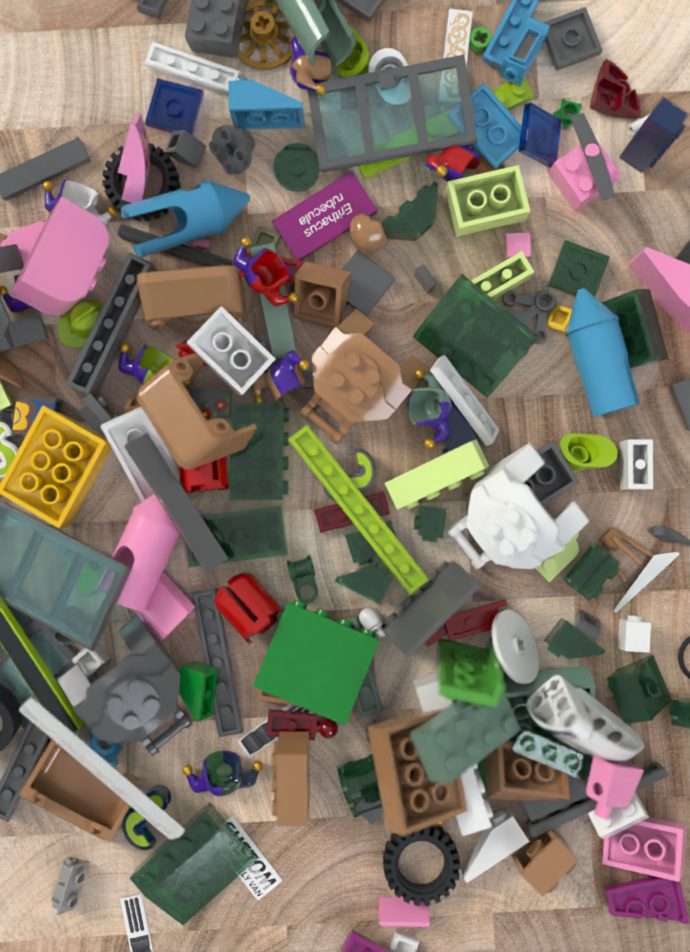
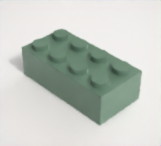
[409,694,521,784]

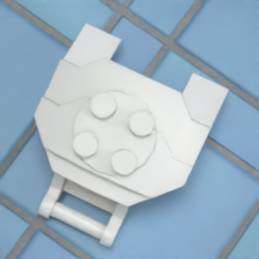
[446,443,589,569]

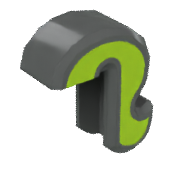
[324,449,376,500]

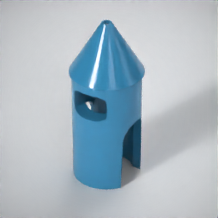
[121,180,250,257]
[565,288,640,417]

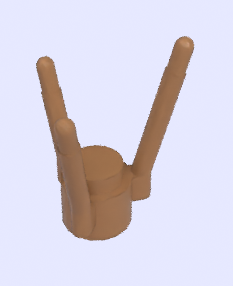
[599,527,654,582]

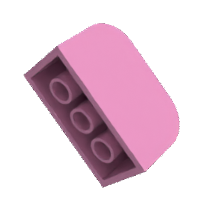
[10,196,109,315]

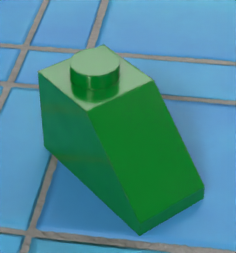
[179,661,218,722]

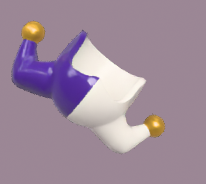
[43,180,117,226]

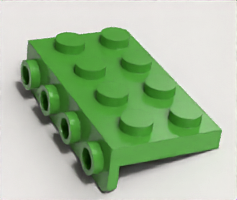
[437,637,506,708]

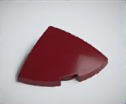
[590,59,641,119]

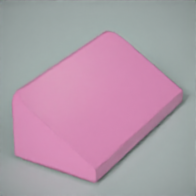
[379,897,430,927]

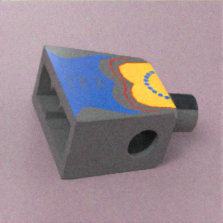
[1,397,63,437]

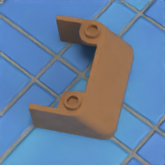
[137,266,247,329]
[137,353,257,469]

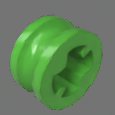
[469,27,491,53]

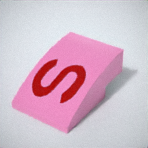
[118,113,150,203]

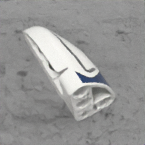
[526,675,645,761]

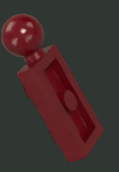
[266,709,338,741]

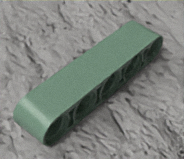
[250,243,297,363]

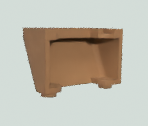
[19,739,141,843]

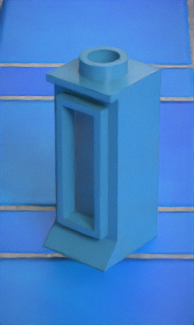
[499,16,550,86]

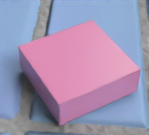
[505,233,531,259]

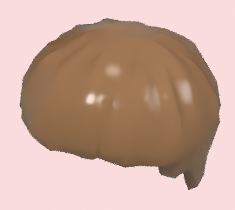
[350,213,389,254]

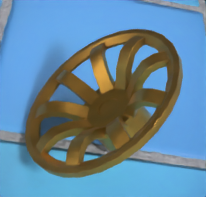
[237,0,295,70]

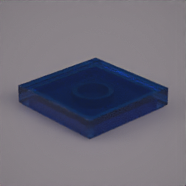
[145,78,204,135]
[518,102,562,168]

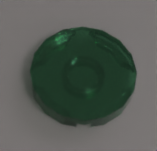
[273,143,320,192]

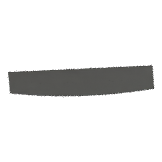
[570,113,615,201]

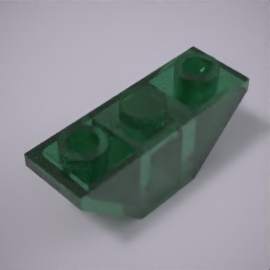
[381,182,438,241]

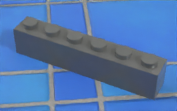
[66,252,157,396]

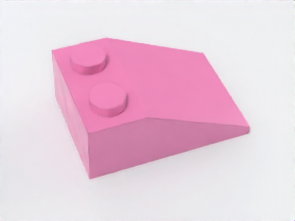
[602,818,687,882]

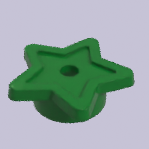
[553,99,582,129]

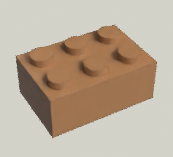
[272,732,310,826]

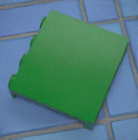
[253,599,380,726]

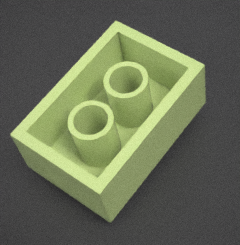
[445,165,530,237]

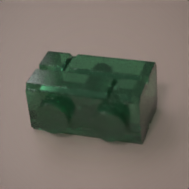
[563,542,620,601]

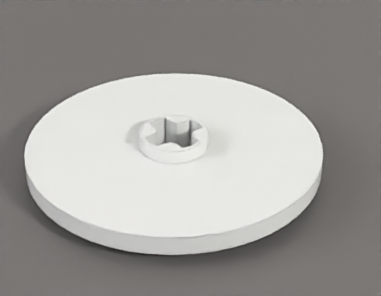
[492,610,539,684]

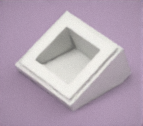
[72,644,110,678]

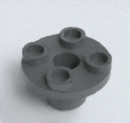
[209,125,255,175]

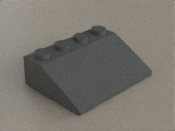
[383,560,482,658]

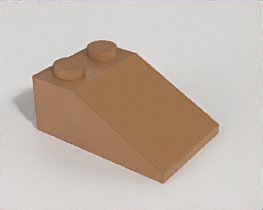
[486,741,570,801]

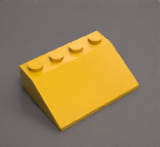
[0,405,112,528]

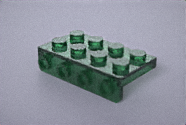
[230,402,289,500]

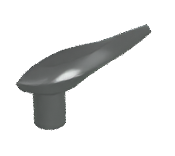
[647,526,690,546]

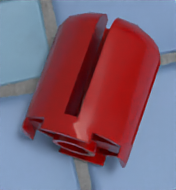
[178,456,229,493]
[214,573,284,644]

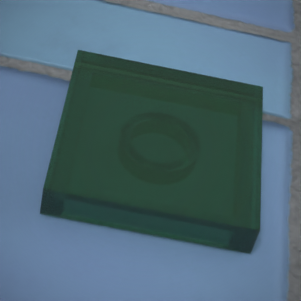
[547,240,610,297]

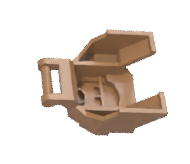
[299,308,430,445]

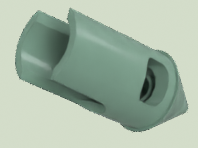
[273,0,356,66]

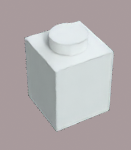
[618,615,651,653]

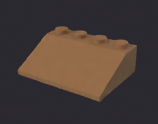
[368,709,468,836]

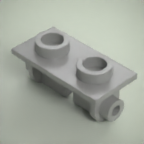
[51,857,89,915]

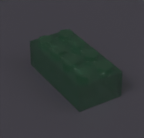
[186,506,289,567]

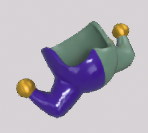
[408,369,451,449]

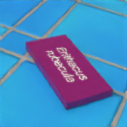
[272,171,377,260]

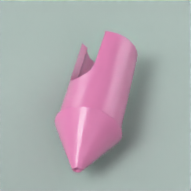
[97,494,180,611]

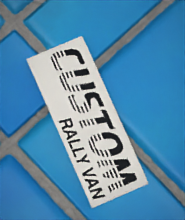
[208,816,283,900]

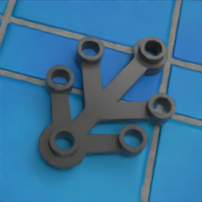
[478,290,556,358]

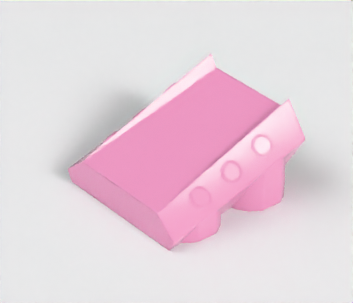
[132,572,195,642]

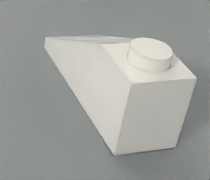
[461,809,529,883]

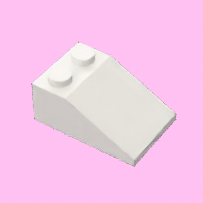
[187,306,275,395]

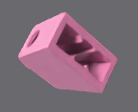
[586,756,644,820]

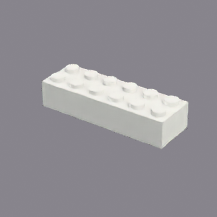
[413,672,493,836]

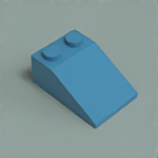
[228,78,305,130]

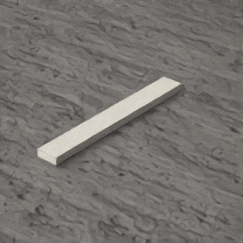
[19,697,185,840]

